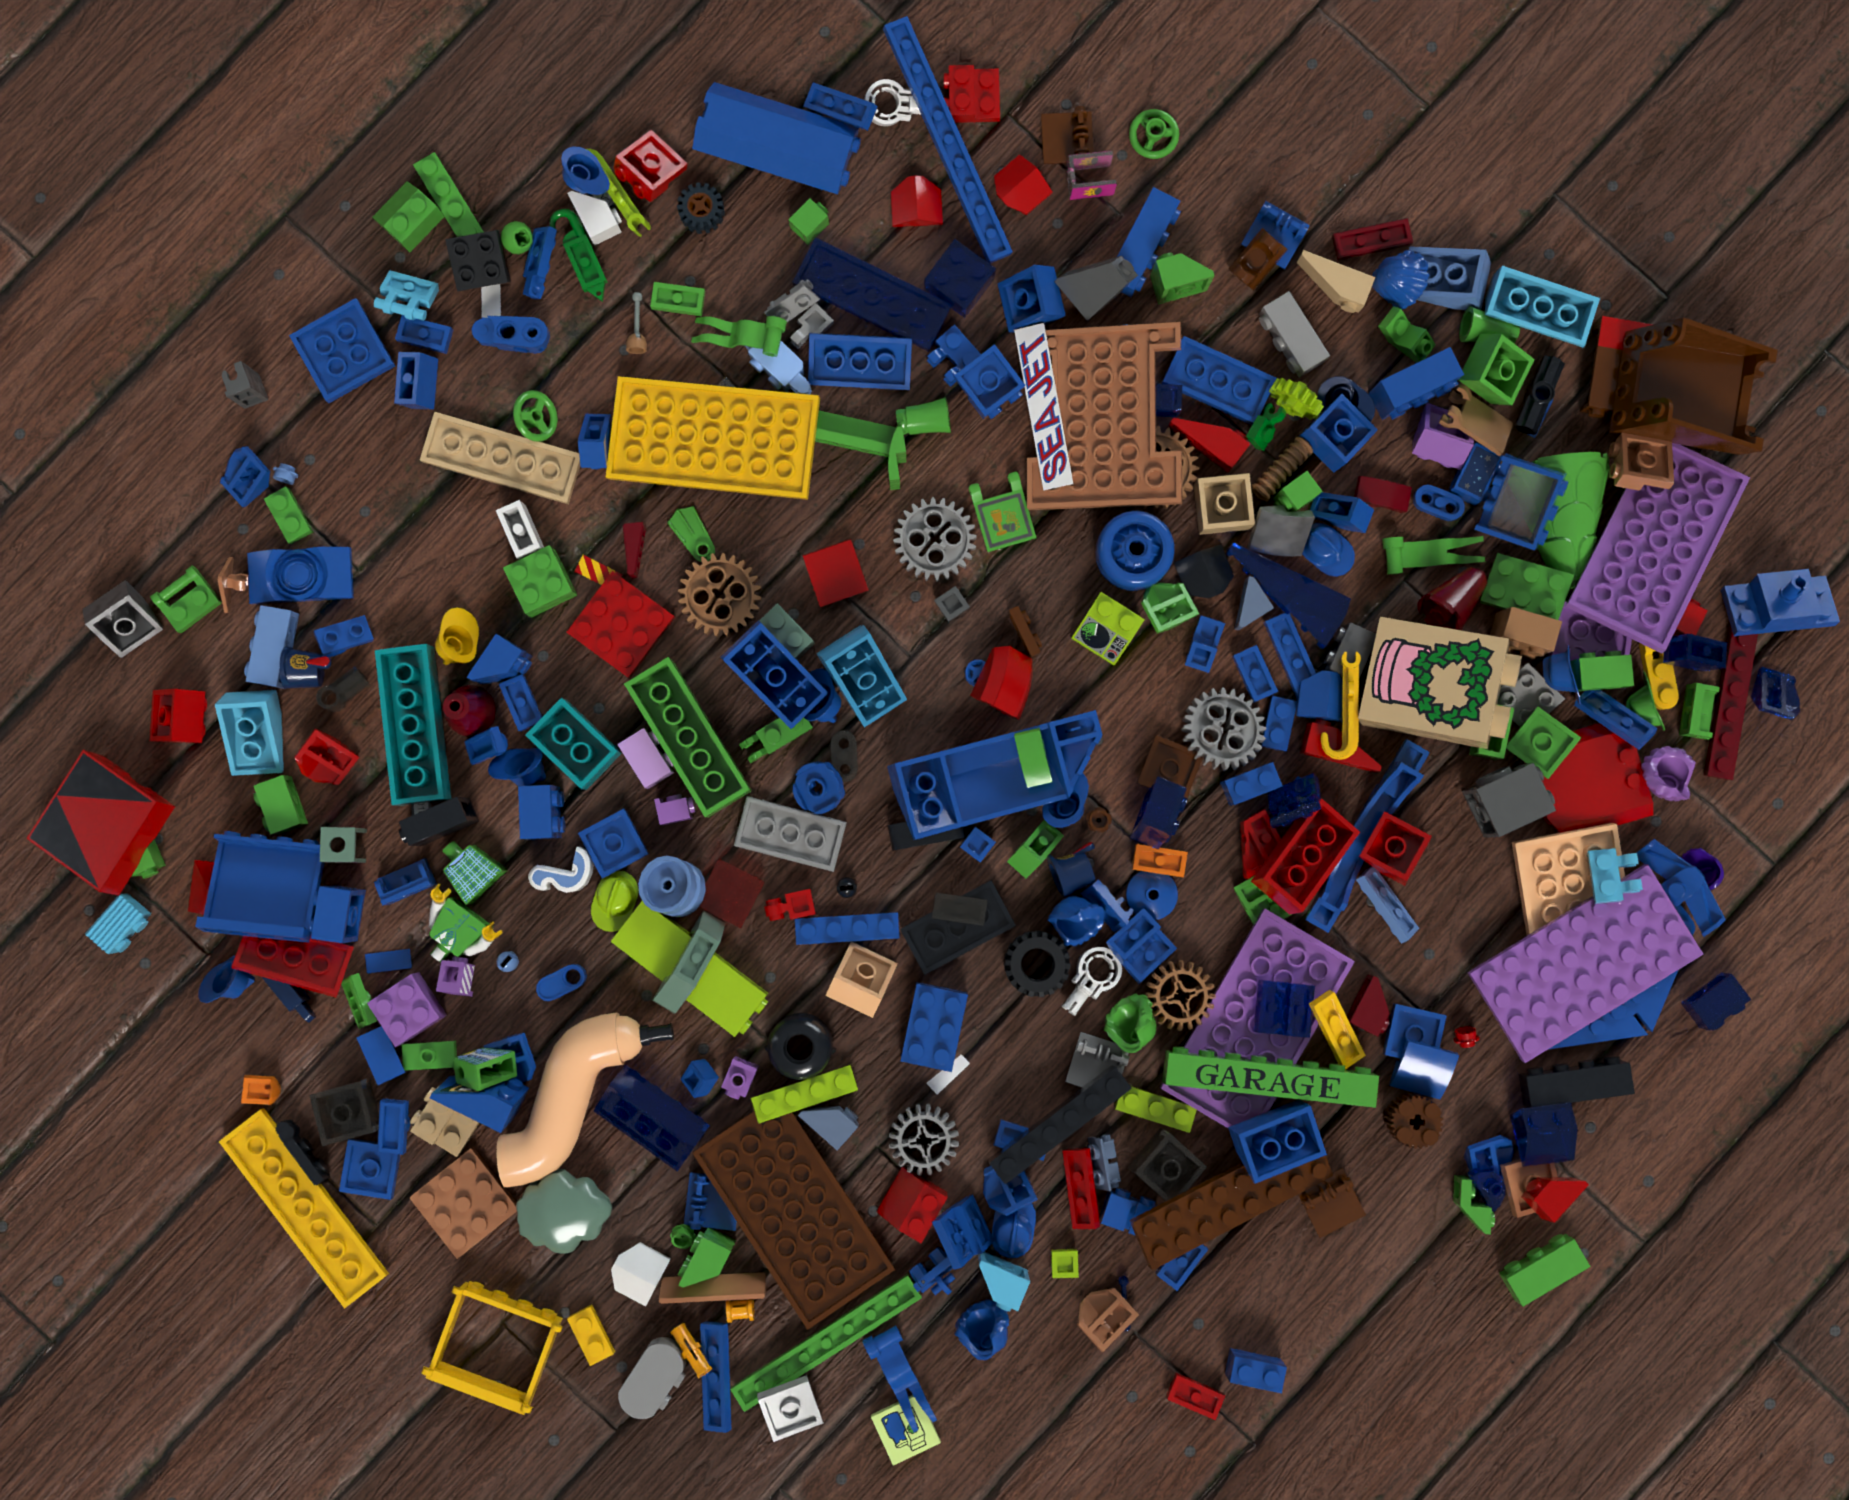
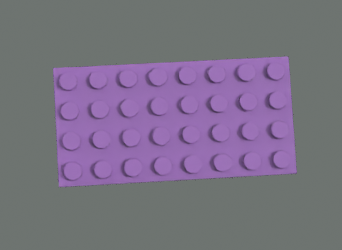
[1565,443,1750,654]
[1467,864,1703,1063]
[1160,908,1355,1128]

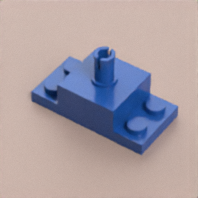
[1721,569,1840,636]

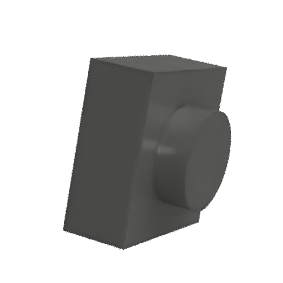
[934,586,970,623]

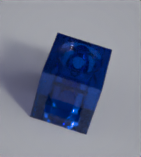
[1156,384,1183,417]

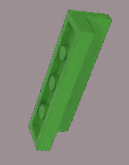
[815,411,896,458]

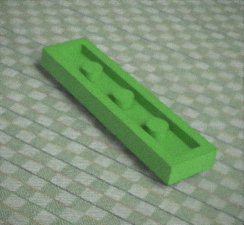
[413,152,484,237]

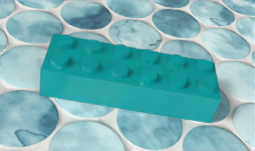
[375,644,451,806]

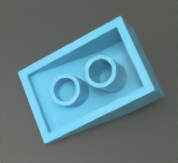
[215,690,284,776]

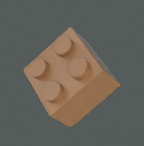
[1490,607,1562,659]

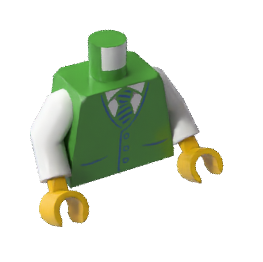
[429,884,503,962]

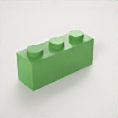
[1499,1234,1591,1307]

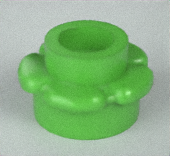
[670,1224,696,1249]

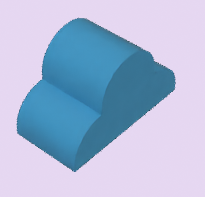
[816,625,907,728]

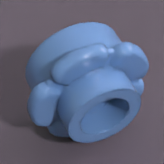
[273,463,298,485]

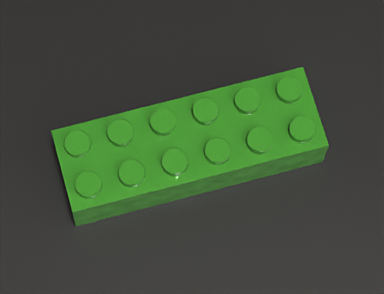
[624,657,752,818]

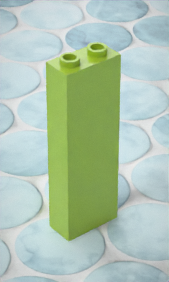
[611,901,769,1037]

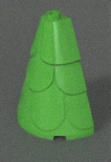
[1508,452,1610,589]

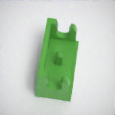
[1679,683,1720,740]

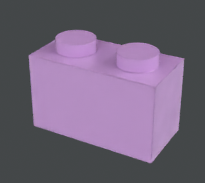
[617,728,675,789]

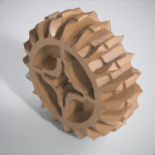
[1145,960,1216,1031]

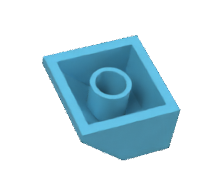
[978,1251,1030,1312]

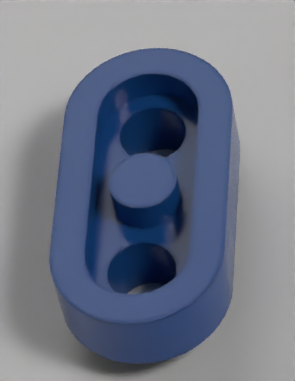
[1413,485,1465,521]

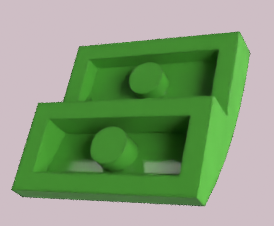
[888,426,906,490]
[1233,876,1292,925]

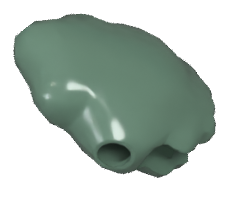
[516,1169,612,1254]

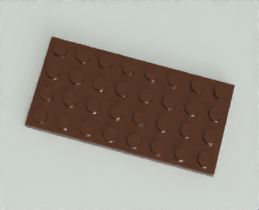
[692,1111,895,1330]

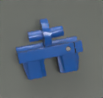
[909,1247,956,1295]

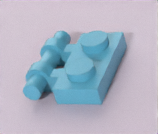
[374,270,439,321]

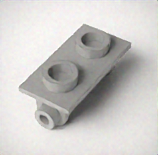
[764,280,820,322]

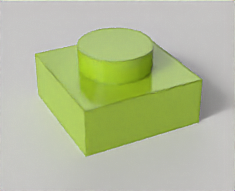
[1051,1249,1079,1278]

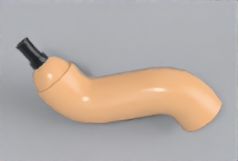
[497,1013,674,1187]

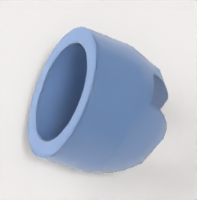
[496,951,519,972]

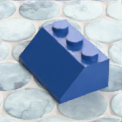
[1228,1099,1327,1184]

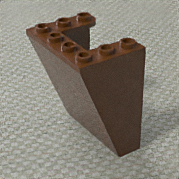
[1610,317,1778,455]

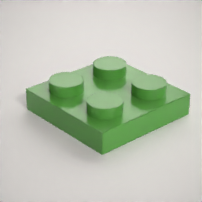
[1506,706,1581,779]

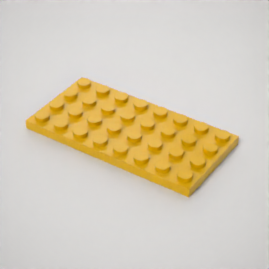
[606,376,820,500]

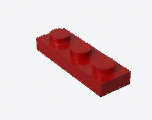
[1062,1148,1100,1229]

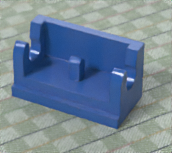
[374,858,437,906]
[357,1026,406,1085]

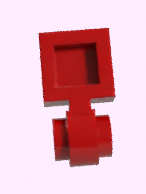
[764,889,816,921]

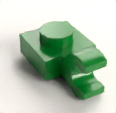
[1246,403,1286,451]

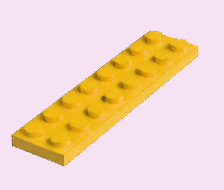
[219,1108,389,1309]

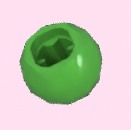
[501,221,533,255]

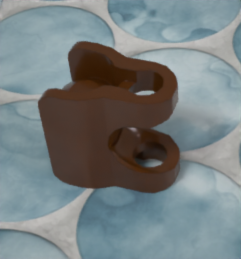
[1228,228,1288,290]

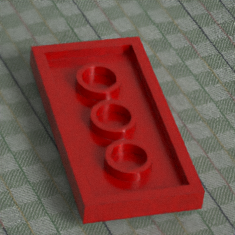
[232,936,354,998]

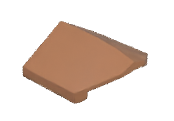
[1077,1288,1139,1352]

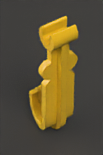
[1321,652,1361,760]

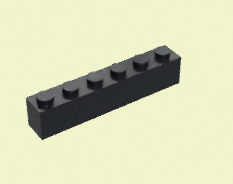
[988,1065,1132,1184]

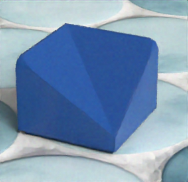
[680,1059,719,1098]

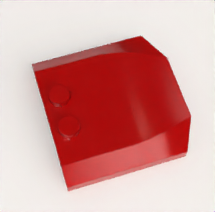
[1542,723,1653,833]

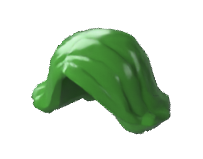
[1104,994,1157,1053]

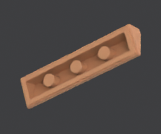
[659,1272,767,1304]

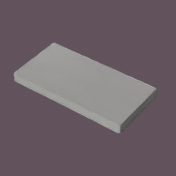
[734,796,847,872]

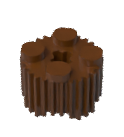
[1383,1092,1443,1149]

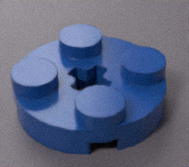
[793,762,845,814]

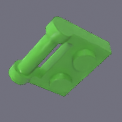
[150,565,222,633]

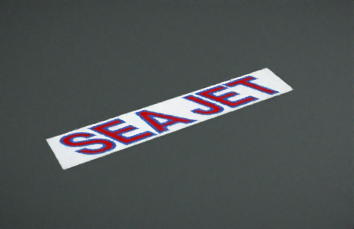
[1014,323,1073,491]

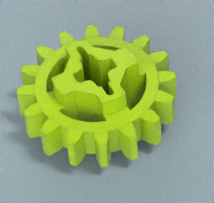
[1269,378,1324,420]

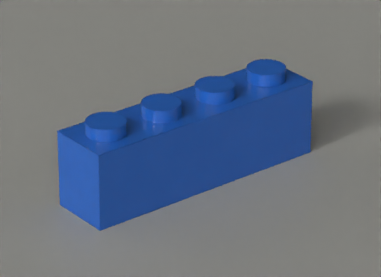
[1117,187,1181,297]

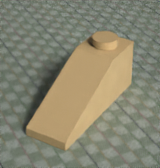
[1297,250,1375,313]

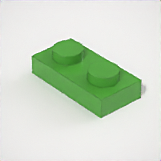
[650,282,706,316]
[264,486,313,544]

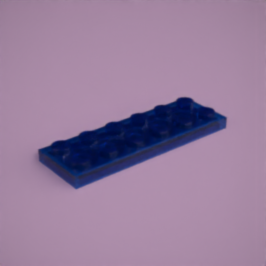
[792,237,952,352]

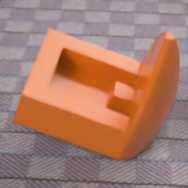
[241,1075,281,1105]

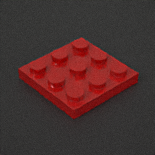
[566,571,675,679]

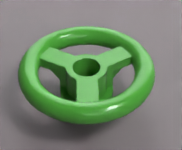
[1129,109,1179,159]
[513,390,558,442]

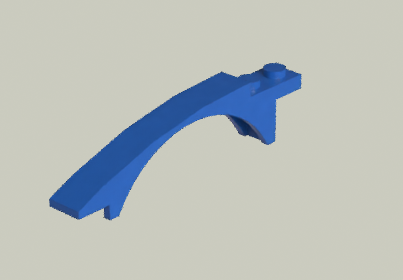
[1305,739,1430,933]

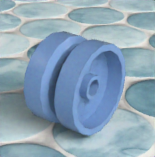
[638,856,706,918]

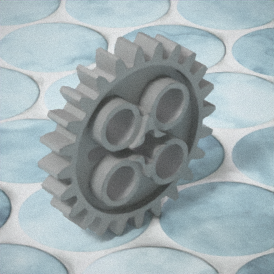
[893,497,977,582]
[1181,687,1266,771]

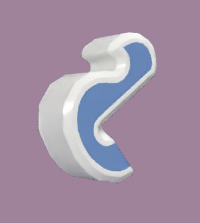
[528,846,594,893]

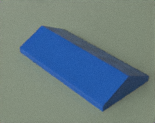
[808,333,912,390]

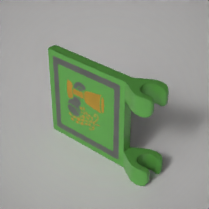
[968,472,1036,553]

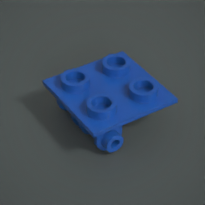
[1241,201,1310,269]
[684,1172,737,1231]

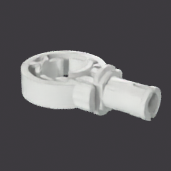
[864,79,921,126]
[1062,947,1122,1016]

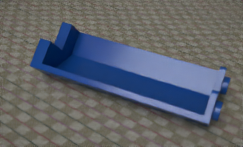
[692,82,861,195]

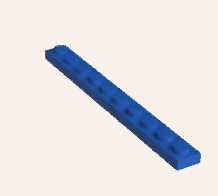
[883,16,1013,264]

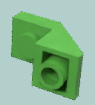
[1378,306,1436,363]
[1453,1175,1495,1235]

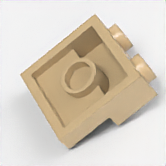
[410,1086,479,1157]

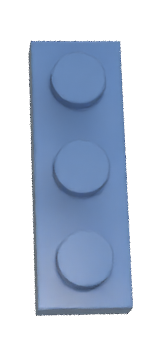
[1356,866,1419,944]

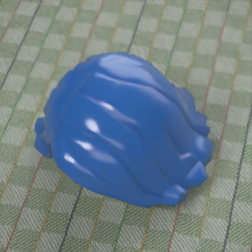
[1372,250,1429,309]
[1048,896,1106,946]
[954,1299,1009,1360]

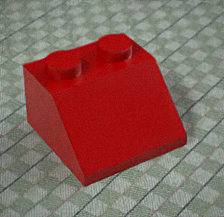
[149,689,207,743]
[1359,811,1432,886]
[876,1166,948,1243]

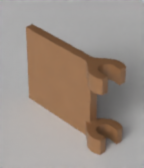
[1439,382,1513,456]

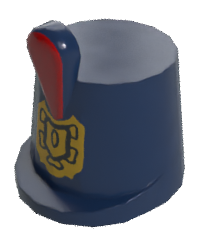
[279,647,332,689]
[1047,842,1095,898]

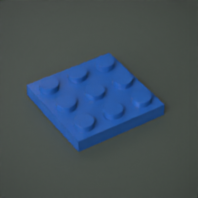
[289,298,396,403]

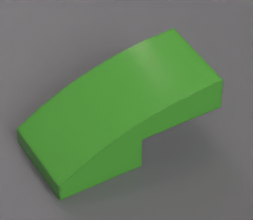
[1014,728,1053,788]

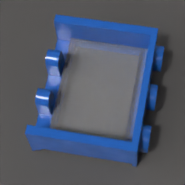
[1474,453,1569,550]

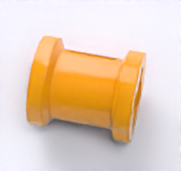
[726,1299,755,1323]

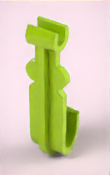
[586,149,651,237]

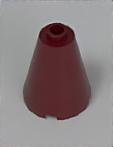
[1417,567,1487,631]
[443,685,496,736]

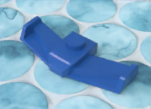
[1636,839,1726,937]

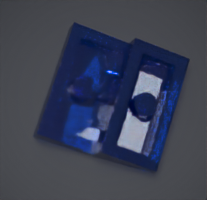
[1254,979,1315,1038]

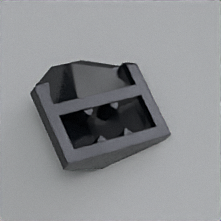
[1173,544,1234,599]

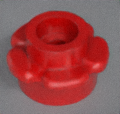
[1453,1026,1480,1048]

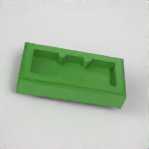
[341,973,377,1029]
[402,1040,457,1070]

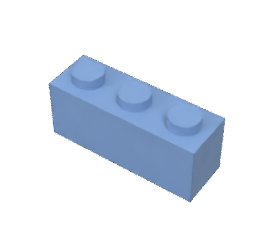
[244,605,299,689]

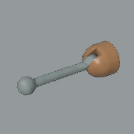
[626,292,647,354]

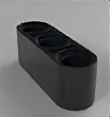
[887,822,966,851]

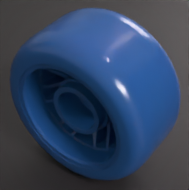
[1095,511,1175,591]

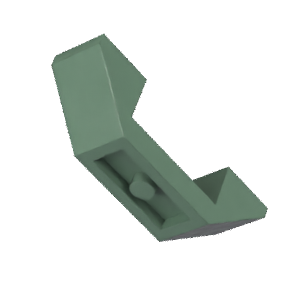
[652,910,726,1014]

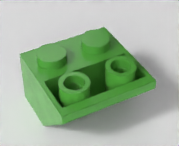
[678,1228,736,1287]

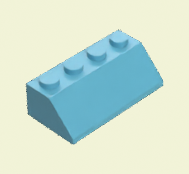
[1485,266,1600,348]

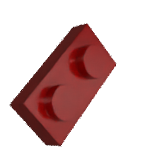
[1166,1373,1225,1420]

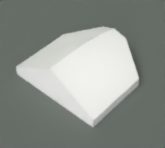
[611,1242,671,1306]

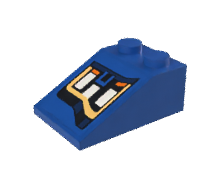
[430,1076,529,1133]

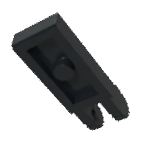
[276,1119,330,1185]

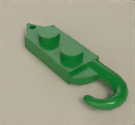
[549,208,608,302]

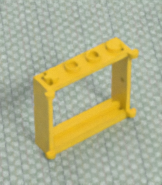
[421,1281,563,1415]

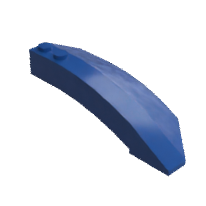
[887,710,1103,840]

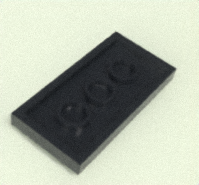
[900,880,1016,975]

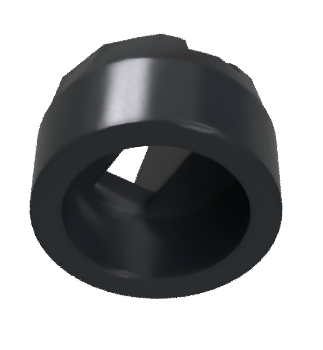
[836,877,857,898]

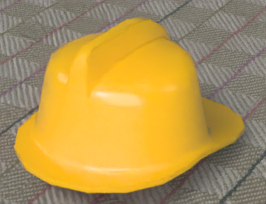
[435,608,479,665]

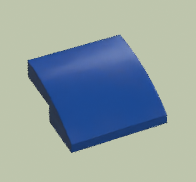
[1106,908,1177,984]
[1389,1039,1459,1100]
[932,1194,994,1270]

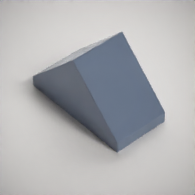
[1234,576,1274,630]

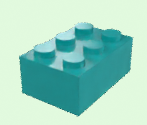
[525,697,622,790]

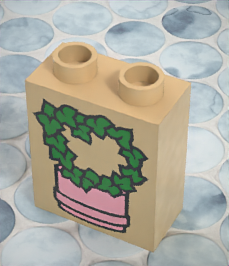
[1358,617,1522,749]

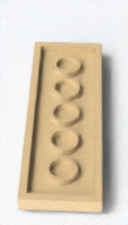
[420,412,581,505]

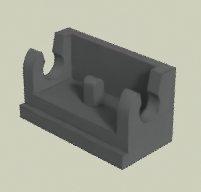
[222,361,269,409]

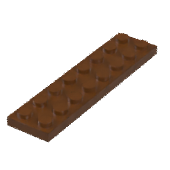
[1129,1156,1333,1270]

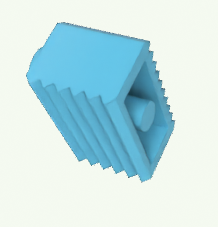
[85,893,151,954]

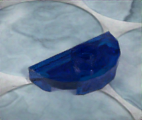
[1467,1168,1506,1212]

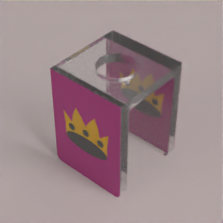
[1066,151,1117,200]

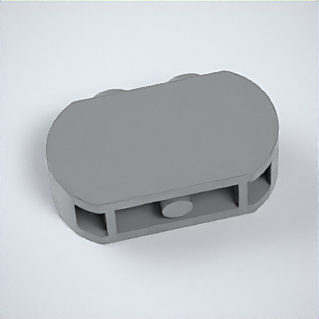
[618,1337,686,1419]

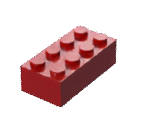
[1251,798,1360,915]

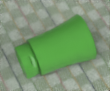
[1459,306,1520,344]
[896,397,951,435]

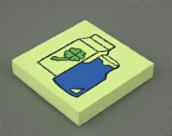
[871,1395,941,1466]

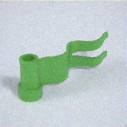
[691,316,787,357]
[1382,536,1485,575]

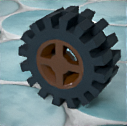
[677,182,725,234]

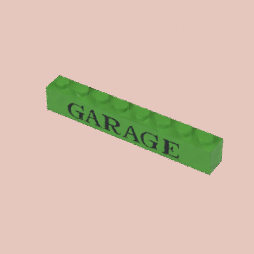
[1162,1047,1379,1108]

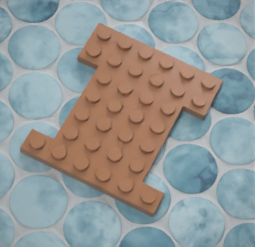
[1027,322,1182,510]

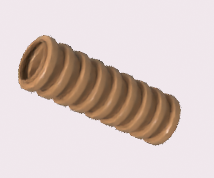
[1251,437,1313,501]

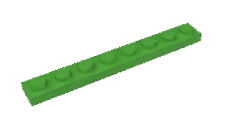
[730,1274,922,1412]

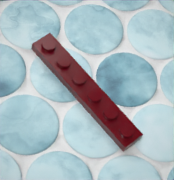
[1704,625,1758,780]

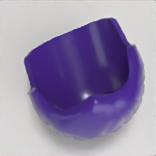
[1681,848,1724,891]

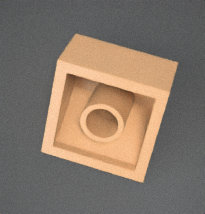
[826,942,898,1018]

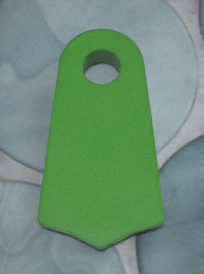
[667,506,715,562]

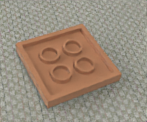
[409,1147,517,1259]

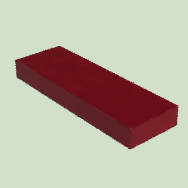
[1332,218,1413,261]

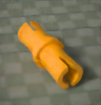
[670,1323,712,1378]

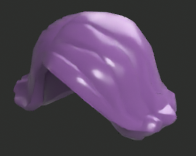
[1641,746,1696,802]

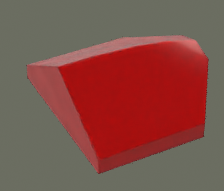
[994,154,1053,215]
[891,175,943,227]
[294,728,359,785]

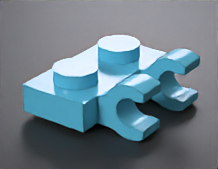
[1587,848,1643,904]

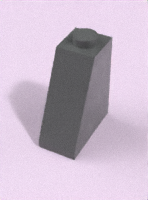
[1054,256,1138,321]

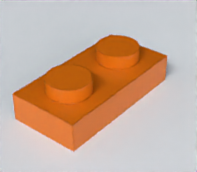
[1132,844,1188,878]

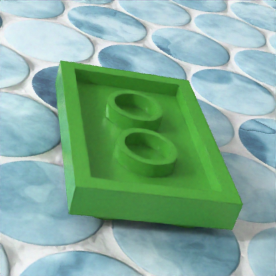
[1480,553,1575,620]

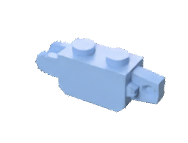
[745,341,812,395]

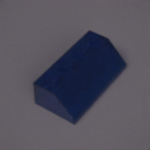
[594,1065,710,1171]

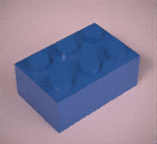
[1369,347,1464,420]
[901,982,968,1072]

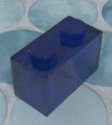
[1663,633,1727,672]
[1681,972,1751,1030]

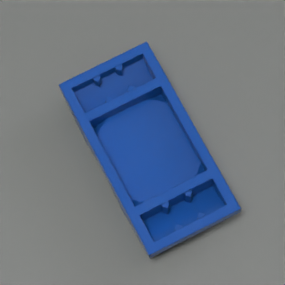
[247,547,354,605]

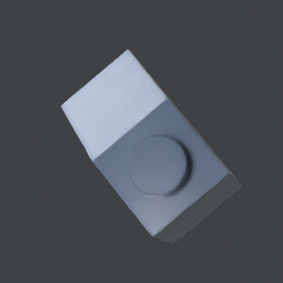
[798,1106,859,1150]

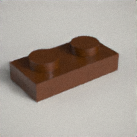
[1008,606,1042,658]

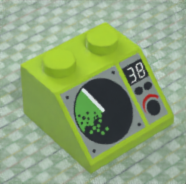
[1071,592,1145,666]

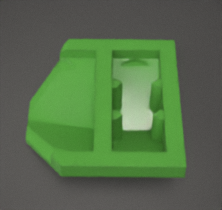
[1141,583,1199,634]

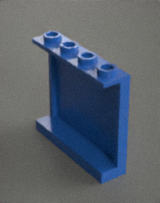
[195,831,324,943]

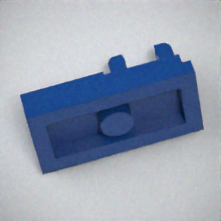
[1080,879,1134,932]

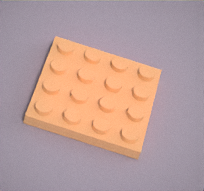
[1512,823,1625,936]

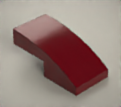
[1354,476,1412,513]

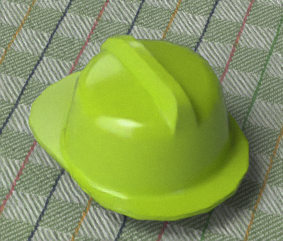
[591,871,639,932]

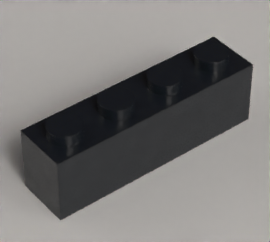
[1519,1056,1635,1108]

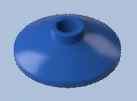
[1126,871,1178,920]

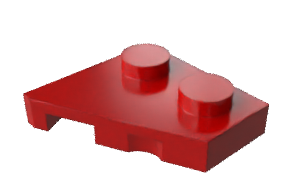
[1240,809,1281,879]

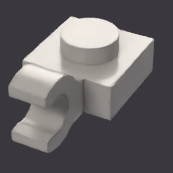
[790,303,834,349]

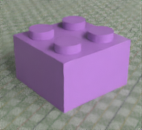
[367,972,447,1047]

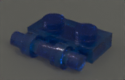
[1268,773,1321,828]

